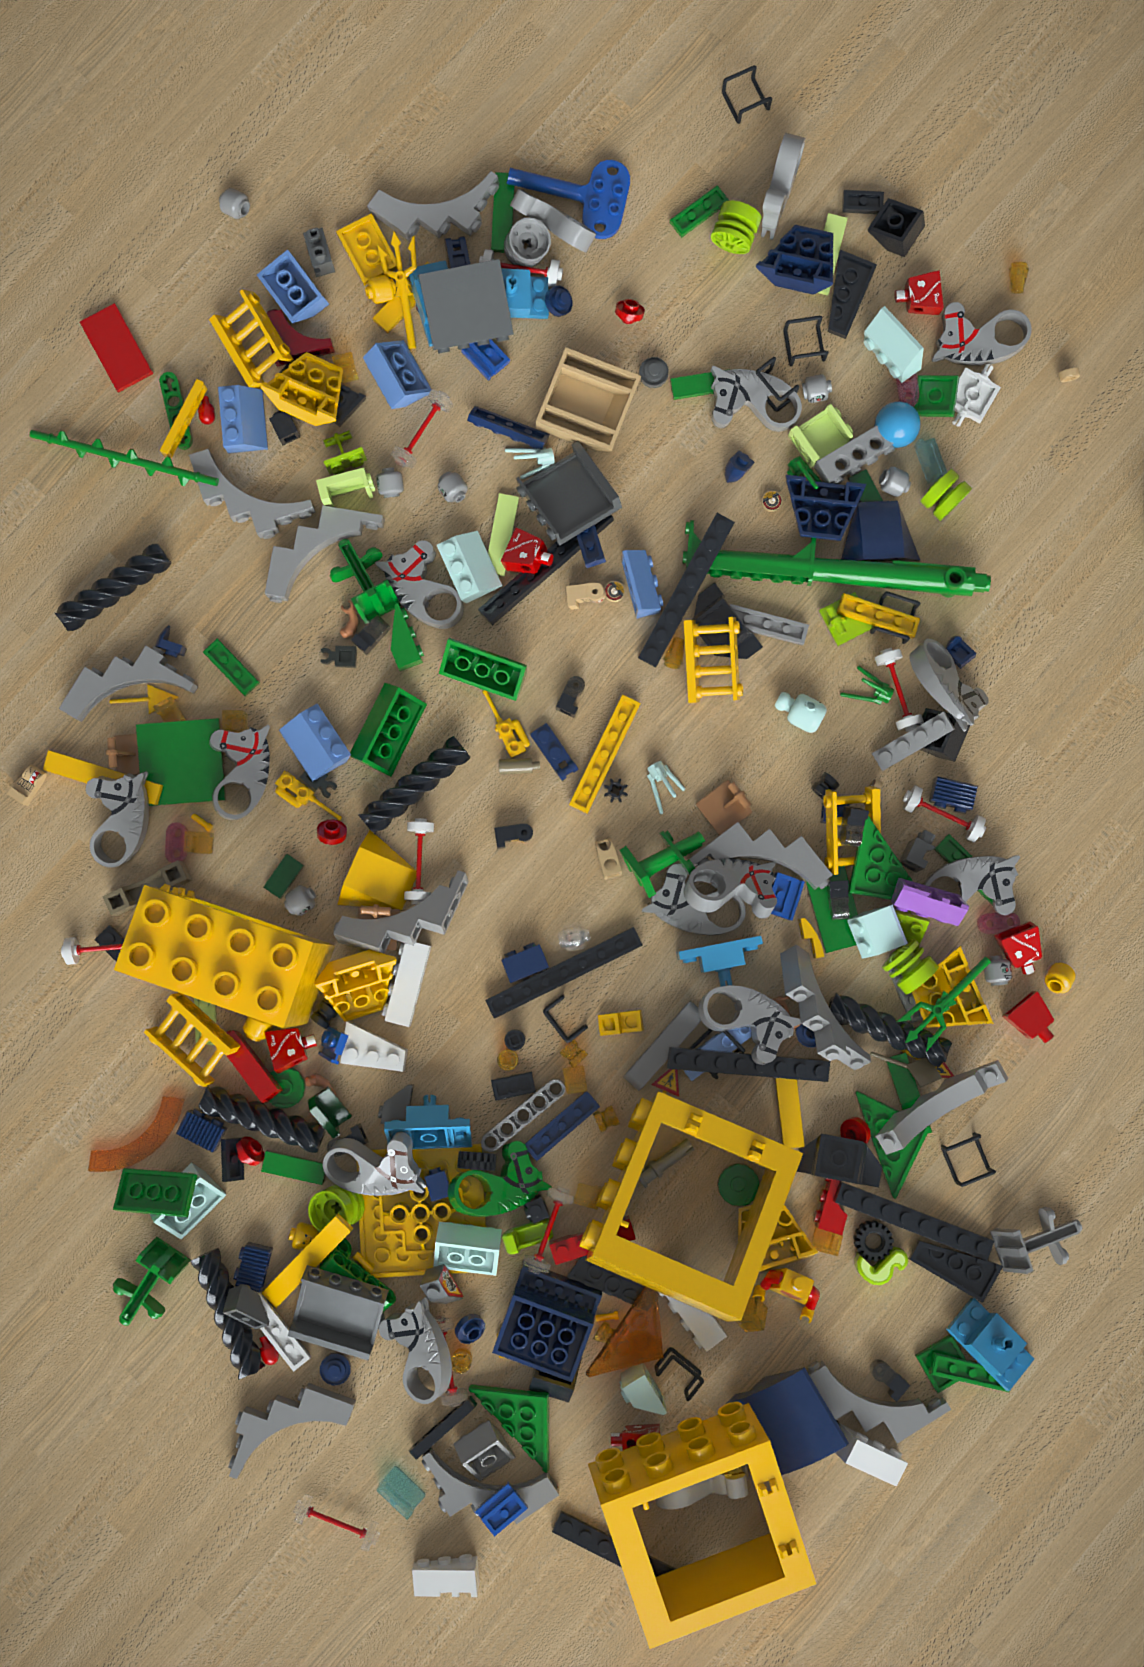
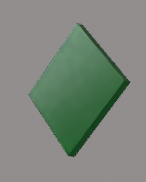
[136,718,226,806]

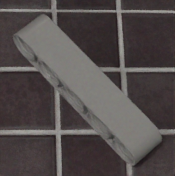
[623,1001,701,1091]
[481,1078,565,1152]

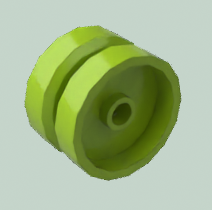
[920,468,972,521]

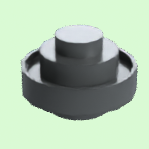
[639,357,669,388]

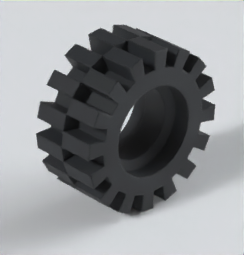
[457,1151,497,1171]
[853,1221,894,1261]

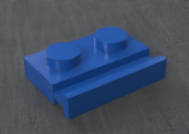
[461,339,510,381]
[771,872,805,921]
[318,1026,349,1064]
[475,1482,528,1537]

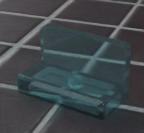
[914,438,947,484]
[376,1466,426,1520]

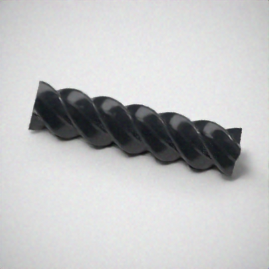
[54,544,172,631]
[358,736,470,835]
[828,992,952,1067]
[199,1086,326,1153]
[190,1248,266,1380]

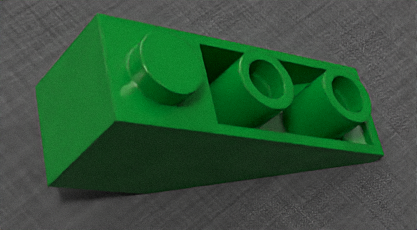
[391,603,424,672]

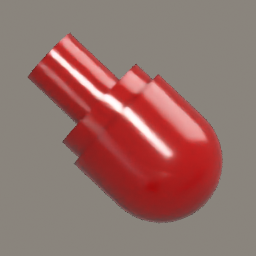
[198,396,215,425]
[259,1336,279,1365]

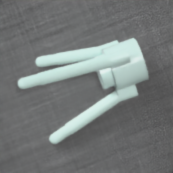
[505,447,554,479]
[647,761,685,814]

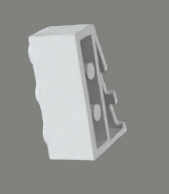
[340,1021,408,1072]
[835,1423,908,1486]
[412,1554,480,1597]

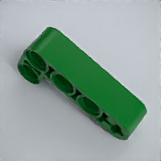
[319,1238,396,1313]

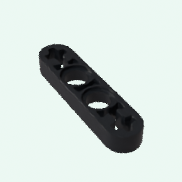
[409,1395,478,1460]

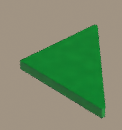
[848,816,913,900]
[856,1090,931,1199]
[469,1384,549,1473]

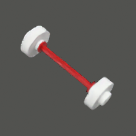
[479,249,563,287]
[875,648,924,732]
[903,785,986,843]
[404,818,434,905]
[61,937,123,965]

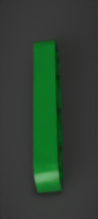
[159,372,193,450]

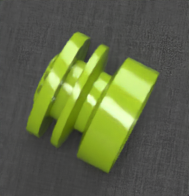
[711,200,762,254]
[882,939,939,995]
[308,1184,365,1232]

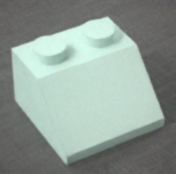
[847,905,908,959]

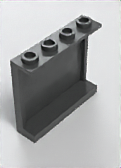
[418,259,514,354]
[516,441,622,546]
[288,1265,389,1360]

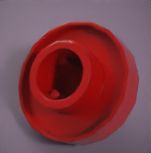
[615,299,645,324]
[317,819,347,845]
[840,1117,871,1144]
[236,1136,265,1166]

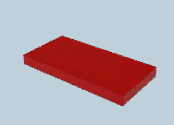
[79,303,153,393]

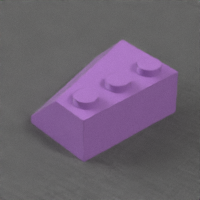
[891,878,969,926]

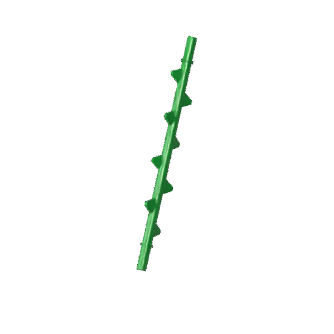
[29,430,219,486]

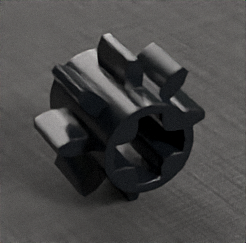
[604,778,628,803]

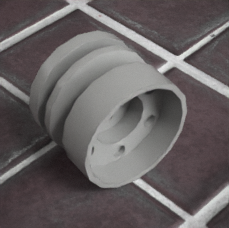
[504,218,551,267]

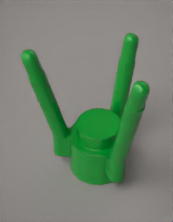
[787,456,822,489]
[840,666,894,705]

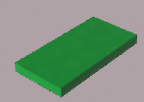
[805,866,858,953]
[113,1168,198,1217]

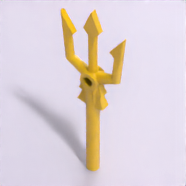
[377,231,417,349]

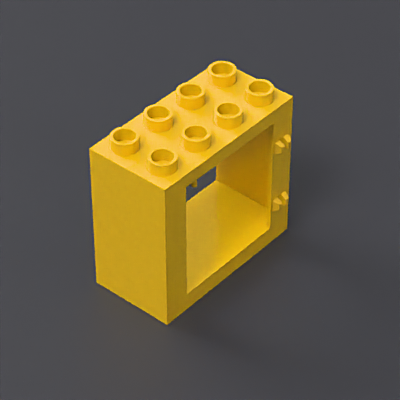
[114,884,335,1028]
[579,1091,803,1322]
[588,1402,816,1649]

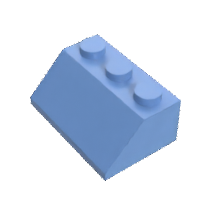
[257,250,329,323]
[363,340,432,409]
[218,385,268,454]
[621,550,663,619]
[279,704,351,782]

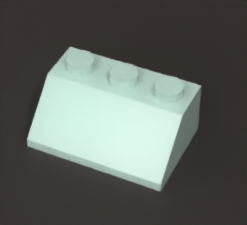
[864,306,924,383]
[437,531,503,604]
[150,1162,226,1239]
[434,1222,502,1276]
[620,1360,667,1415]

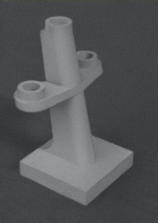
[990,1207,1082,1274]

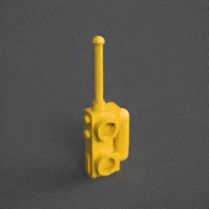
[482,690,530,758]
[275,770,342,821]

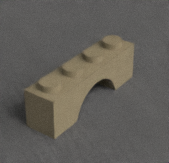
[102,860,192,916]

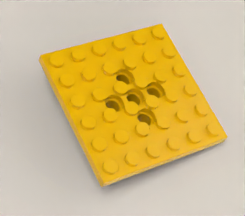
[356,1143,486,1278]

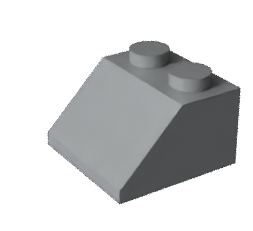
[454,1420,515,1481]

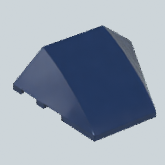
[756,225,833,295]
[785,475,867,541]
[841,501,920,562]

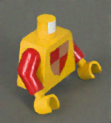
[752,1268,820,1323]

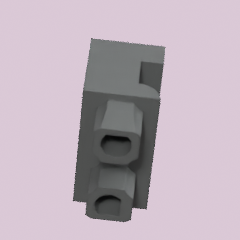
[303,228,335,277]
[899,830,936,873]

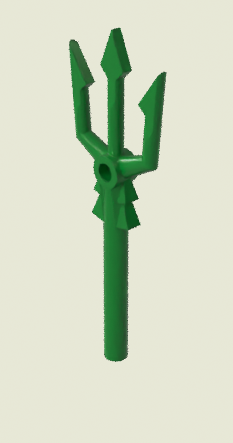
[896,957,991,1052]

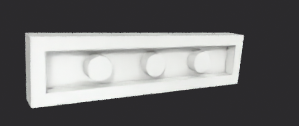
[257,1292,311,1372]

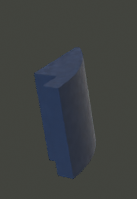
[492,1261,602,1382]
[725,1367,849,1475]

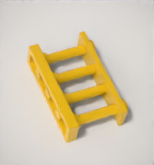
[209,289,293,389]
[684,617,743,703]
[823,786,881,875]
[144,992,240,1087]

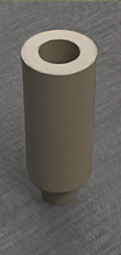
[499,758,540,774]

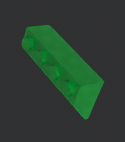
[439,638,527,701]
[350,683,427,777]

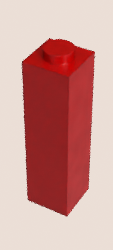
[226,1030,283,1103]

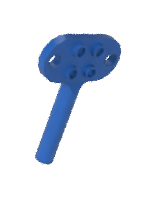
[507,160,630,239]

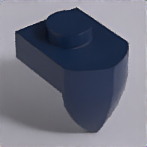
[725,450,755,483]
[155,625,187,658]
[946,636,976,669]

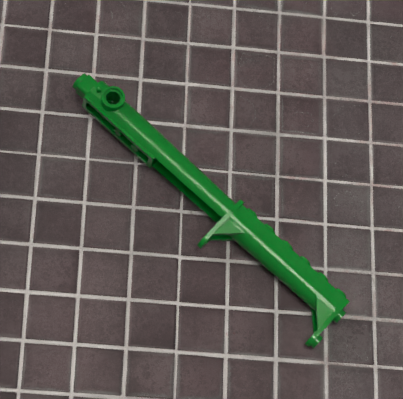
[682,520,991,598]

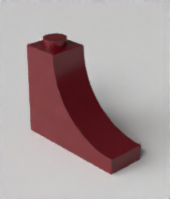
[266,309,335,367]

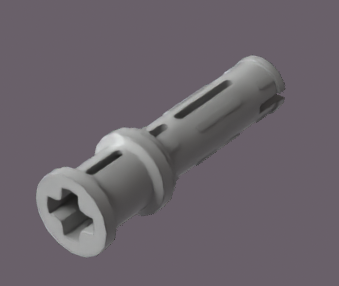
[639,1138,695,1188]

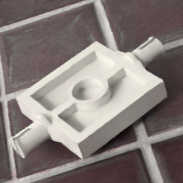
[952,364,1001,427]

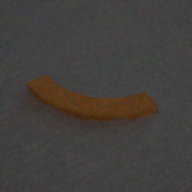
[88,1096,185,1172]

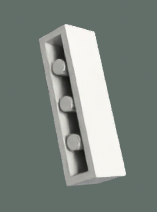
[382,942,431,1027]
[658,1292,727,1352]

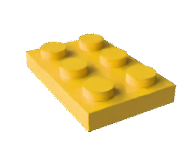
[336,213,398,286]

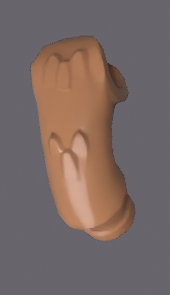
[340,600,359,638]
[305,1073,337,1096]

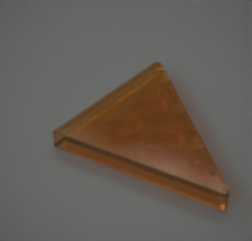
[586,1286,663,1378]

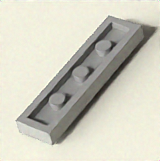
[730,604,809,646]
[872,711,955,771]

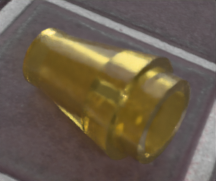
[1009,262,1029,294]
[663,637,685,669]

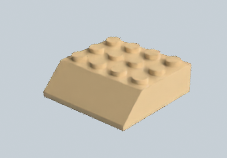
[536,347,641,452]

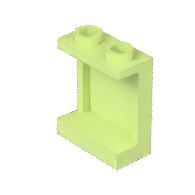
[788,404,853,468]
[316,467,376,507]

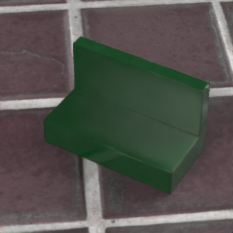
[308,1086,352,1139]

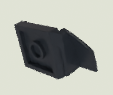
[692,582,763,659]
[797,1134,882,1188]

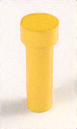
[191,813,213,832]
[352,1252,374,1273]
[595,1311,619,1322]

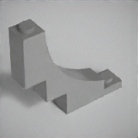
[265,505,385,603]
[690,822,832,890]
[333,871,468,954]
[876,1060,1008,1155]
[807,1361,951,1443]

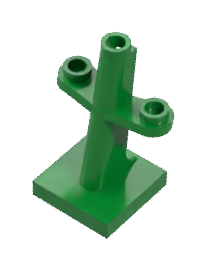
[330,539,401,625]
[619,830,705,898]
[113,1236,191,1326]

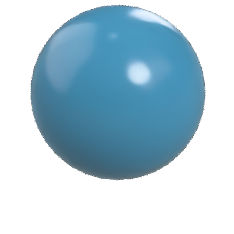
[874,401,921,448]

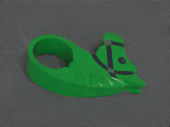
[448,1141,552,1217]

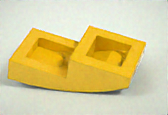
[798,918,825,958]
[598,1010,644,1036]

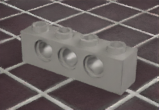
[814,426,896,484]

